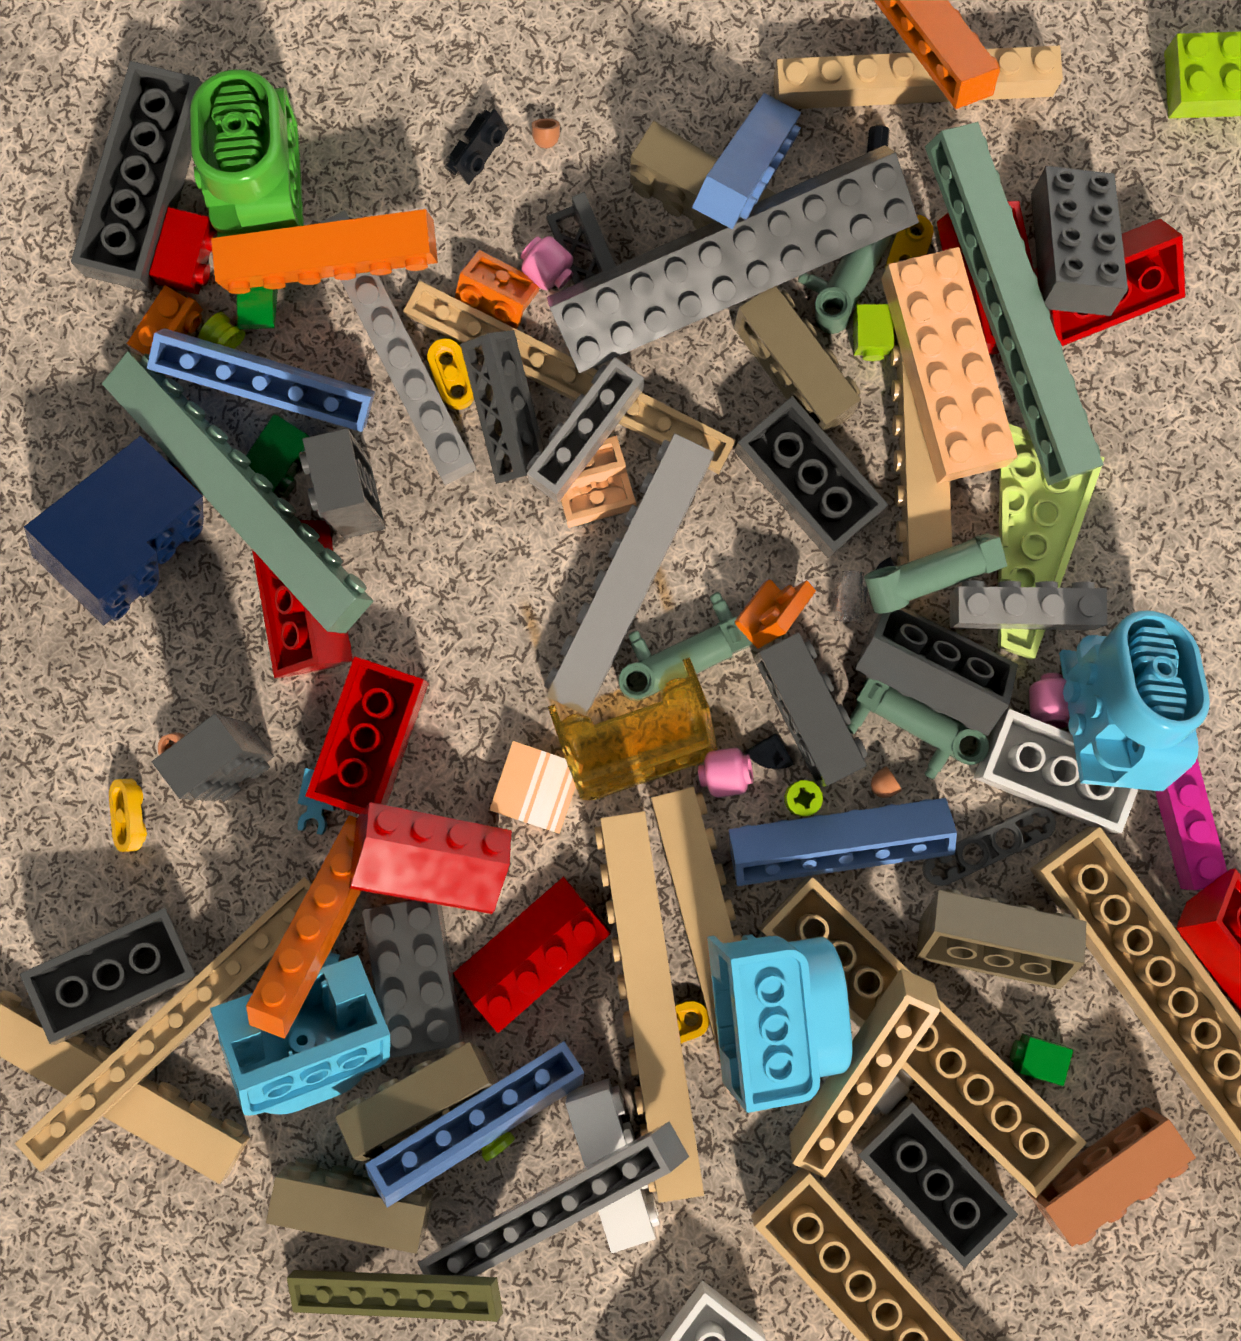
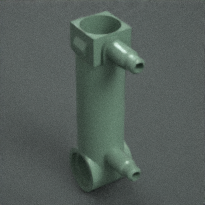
[798,234,894,334]
[864,533,1007,614]
[619,592,752,701]
[847,677,989,780]

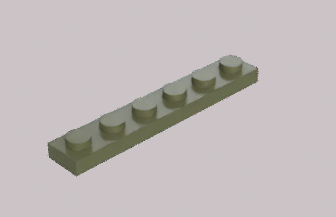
[287,1270,503,1322]

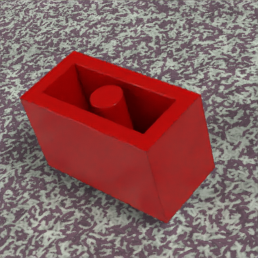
[149,207,217,295]

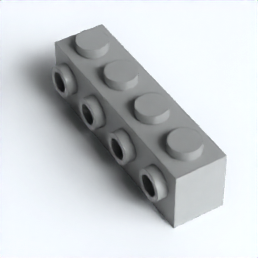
[527,357,644,503]
[950,580,1107,630]

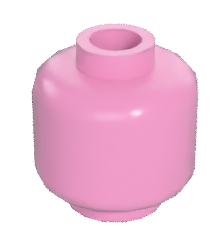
[520,236,573,290]
[1029,673,1070,729]
[698,748,753,798]

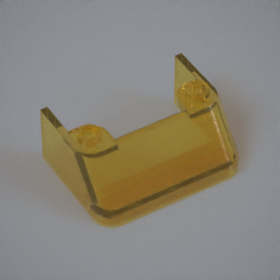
[548,657,718,801]

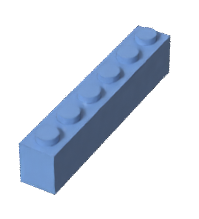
[692,93,801,229]
[147,328,375,432]
[729,798,957,886]
[365,1041,585,1208]

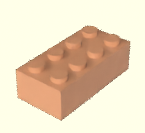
[1027,1107,1196,1247]

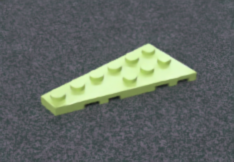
[998,423,1105,660]

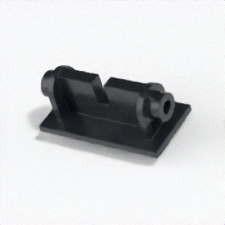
[444,109,509,185]

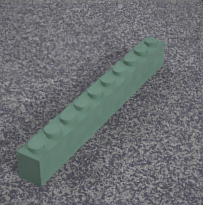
[925,122,1104,486]
[102,351,374,633]

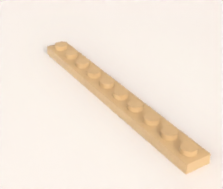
[403,280,736,474]
[15,877,311,1172]

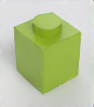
[853,304,894,361]

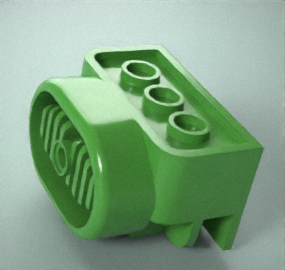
[190,69,304,237]

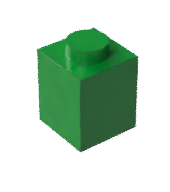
[1010,1033,1073,1086]

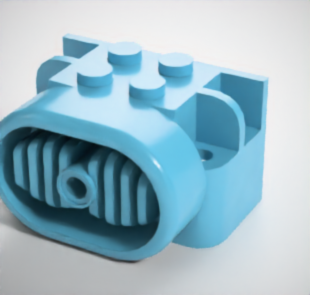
[1059,610,1210,791]
[707,934,853,1113]
[210,955,390,1116]

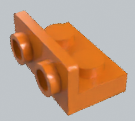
[455,250,540,329]
[126,285,203,355]
[735,579,816,649]

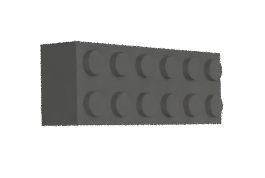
[71,61,202,293]

